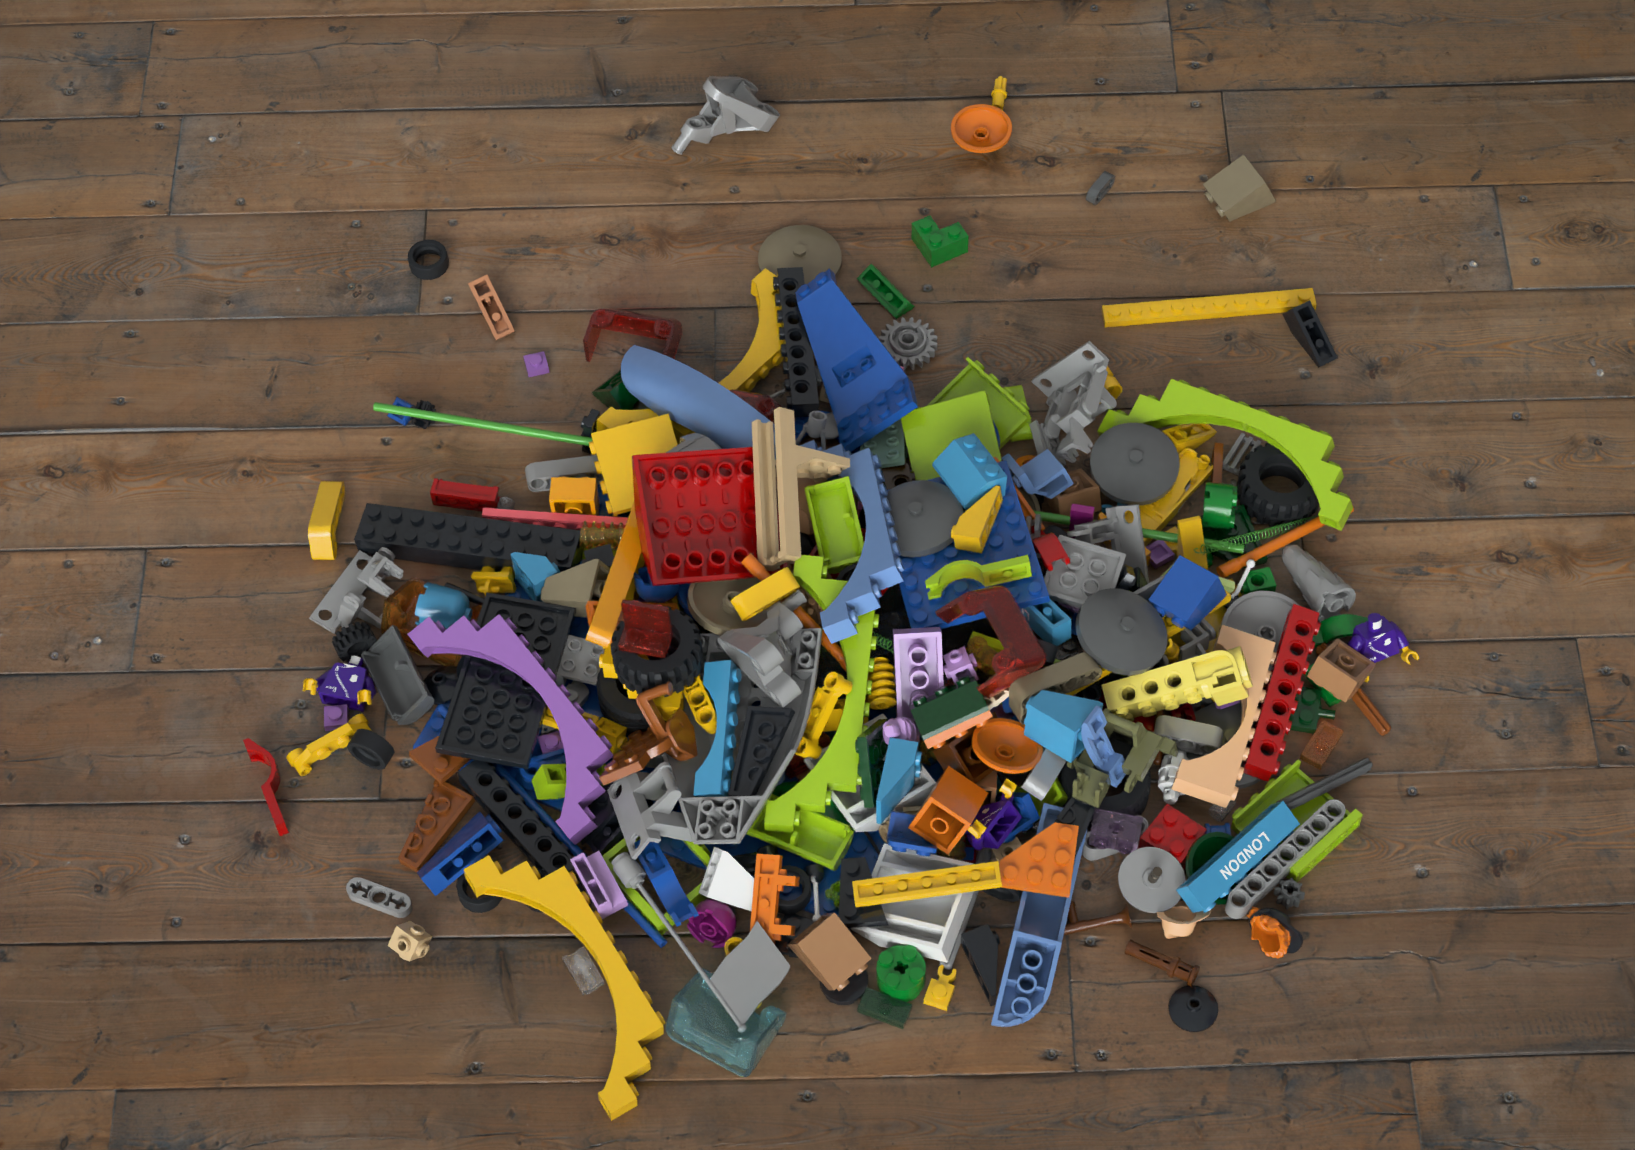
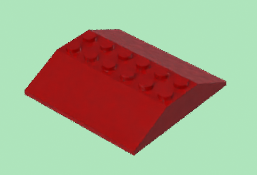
[632,447,788,586]

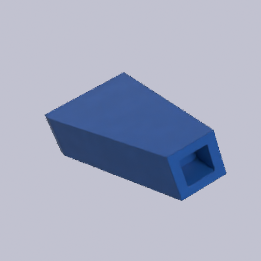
[417,812,504,896]

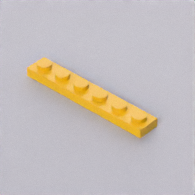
[852,861,1002,907]

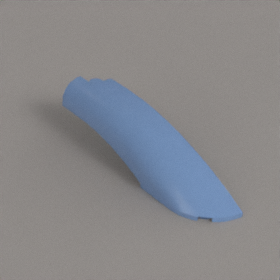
[991,803,1087,1027]

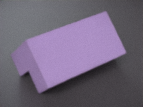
[570,851,628,919]

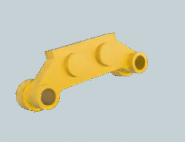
[795,672,853,759]
[286,713,372,776]

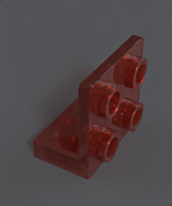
[618,600,673,658]

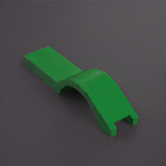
[1313,614,1368,648]

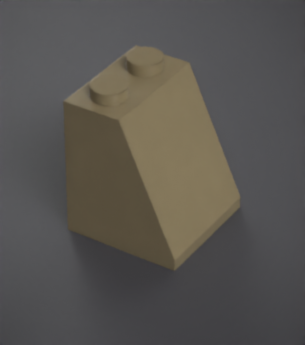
[1203,154,1276,221]
[541,559,610,617]

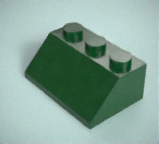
[592,370,640,410]
[910,676,989,740]

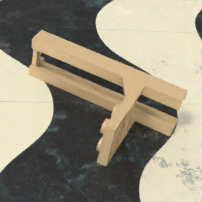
[752,407,850,572]

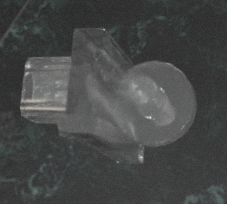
[562,946,605,995]

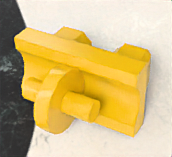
[471,566,517,596]

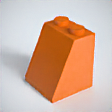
[908,766,988,855]

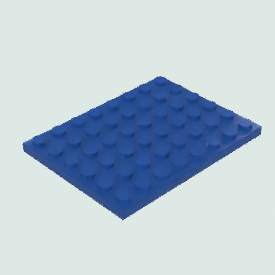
[887,460,1050,629]

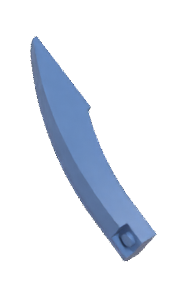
[621,345,776,459]

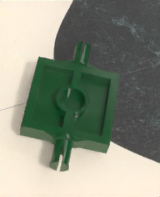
[1257,687,1336,734]

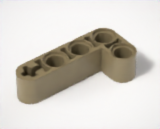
[1009,652,1102,725]

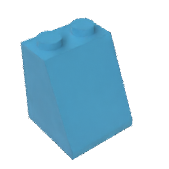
[1024,690,1103,763]

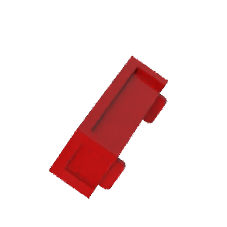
[430,478,501,511]

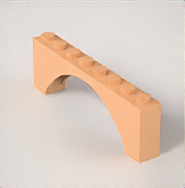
[1171,625,1277,808]

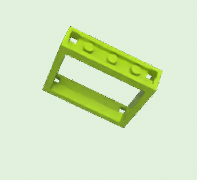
[602,836,711,935]

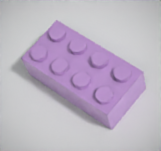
[893,627,944,723]

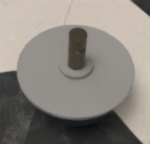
[1118,847,1186,913]

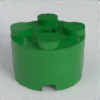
[1202,482,1237,529]
[876,945,926,1003]

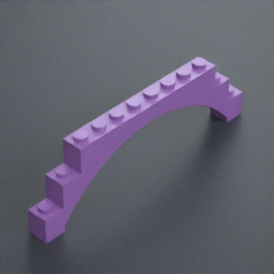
[408,614,614,845]

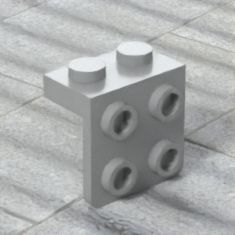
[555,635,605,687]

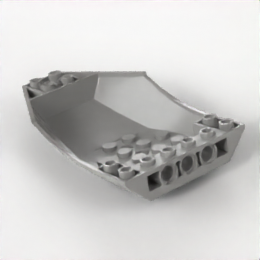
[662,628,823,844]

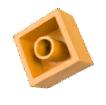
[549,476,600,516]

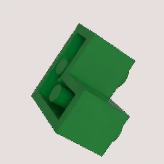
[911,215,969,268]

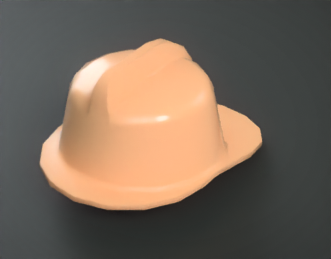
[1157,900,1211,939]

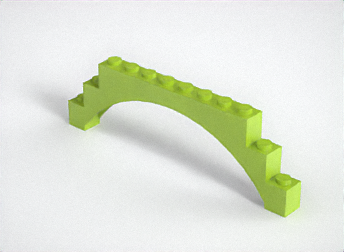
[1097,379,1353,531]
[764,555,879,833]

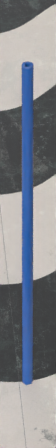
[437,704,667,948]

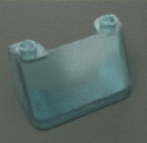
[666,968,787,1077]

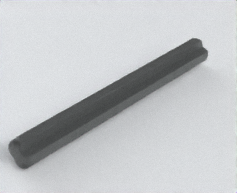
[1276,758,1373,810]

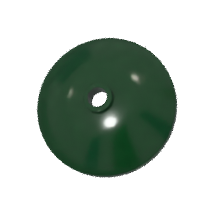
[1186,832,1252,905]

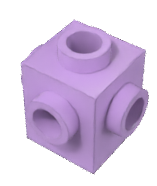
[943,646,979,685]

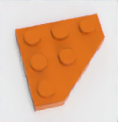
[999,822,1079,898]

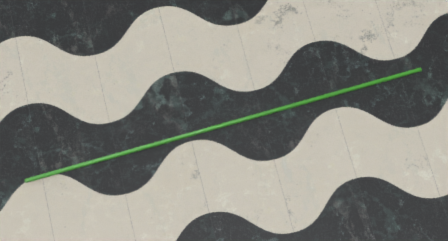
[373,402,1244,554]

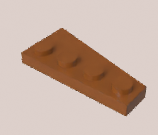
[409,736,471,785]
[398,779,475,872]

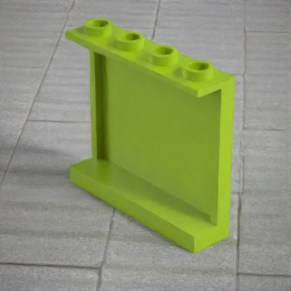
[916,357,1031,449]
[901,390,1002,481]
[1231,759,1363,882]

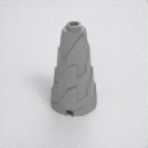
[1282,545,1356,622]

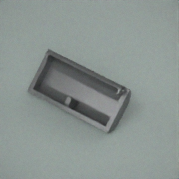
[361,625,434,725]

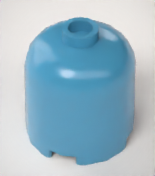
[415,582,473,629]

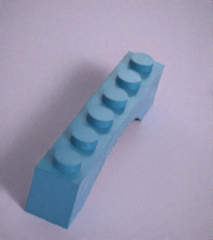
[693,660,742,797]

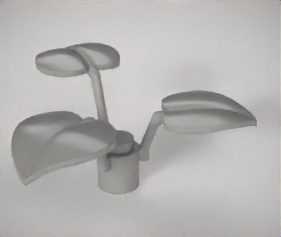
[796,411,839,450]

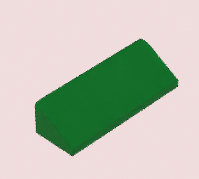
[857,264,915,319]

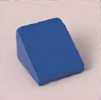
[387,397,413,426]

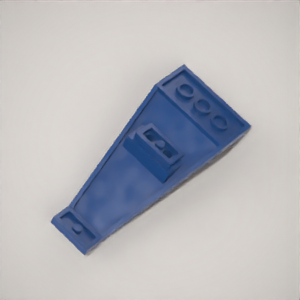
[795,268,918,452]

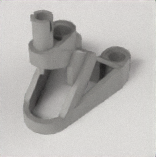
[671,76,780,155]
[717,589,807,708]

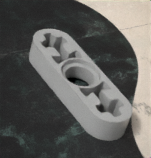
[346,877,412,918]

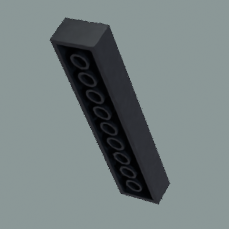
[354,503,585,572]

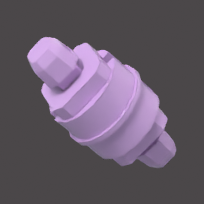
[883,717,920,744]

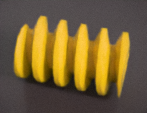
[867,657,897,710]

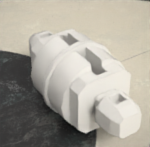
[1158,750,1189,805]

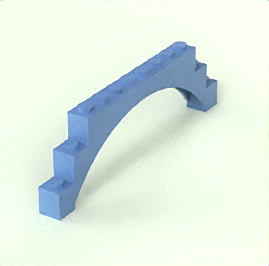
[800,440,905,644]

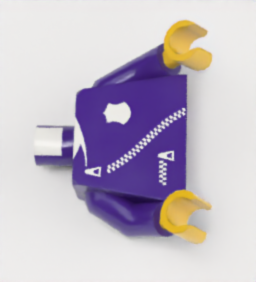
[1348,613,1419,682]
[302,656,376,712]
[965,778,1022,850]

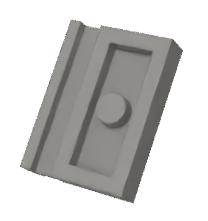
[1029,420,1066,467]

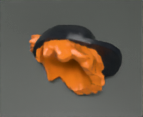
[1247,906,1303,959]

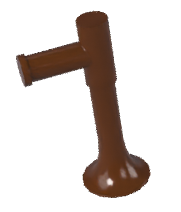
[1064,901,1132,935]

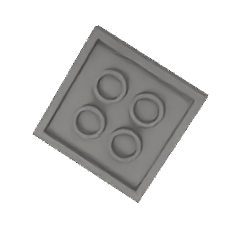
[1044,535,1126,608]

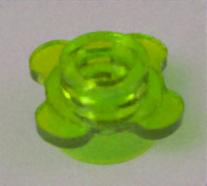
[825,880,840,908]

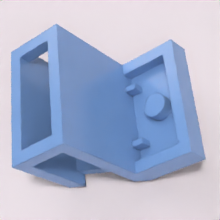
[1002,449,1074,499]

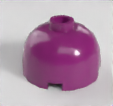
[687,899,736,948]

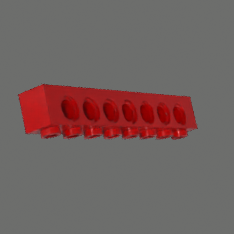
[1242,604,1321,782]

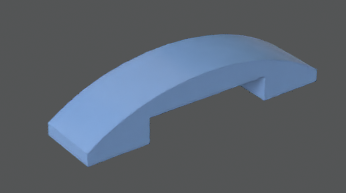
[1081,705,1126,787]

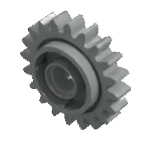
[879,317,937,370]

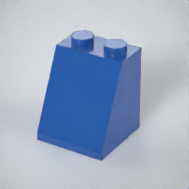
[1149,555,1227,630]

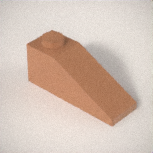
[468,275,515,341]

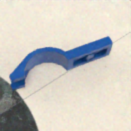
[635,839,699,927]

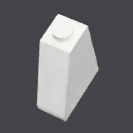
[699,847,754,911]

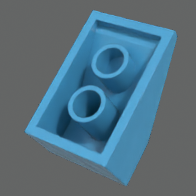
[876,737,922,824]

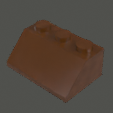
[932,711,998,784]

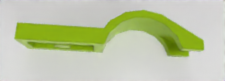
[925,555,1032,600]

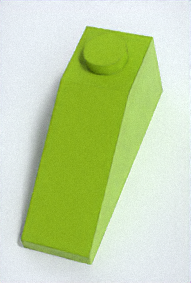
[531,764,610,800]

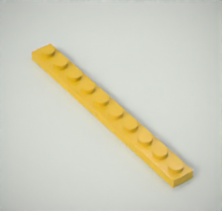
[1102,288,1317,327]

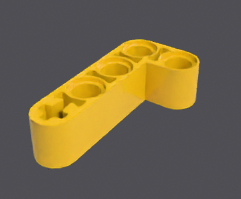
[308,481,345,560]

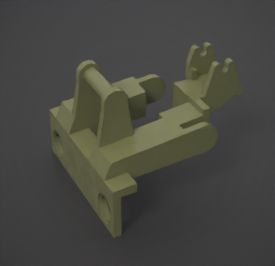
[1067,708,1178,809]

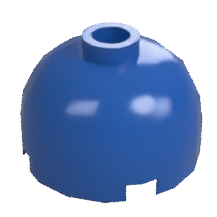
[634,566,680,603]

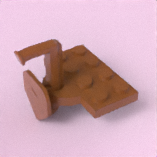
[599,681,698,785]

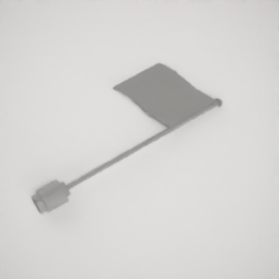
[612,852,790,1033]

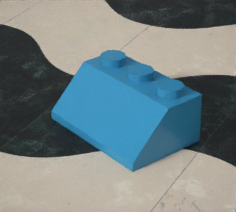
[932,433,1007,509]

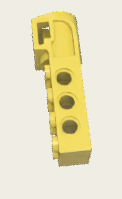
[1101,646,1253,721]

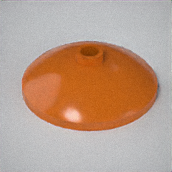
[951,104,1012,153]
[971,718,1043,774]

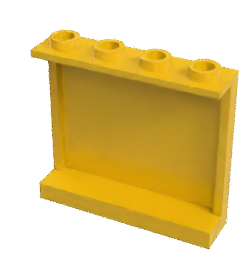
[589,413,678,517]

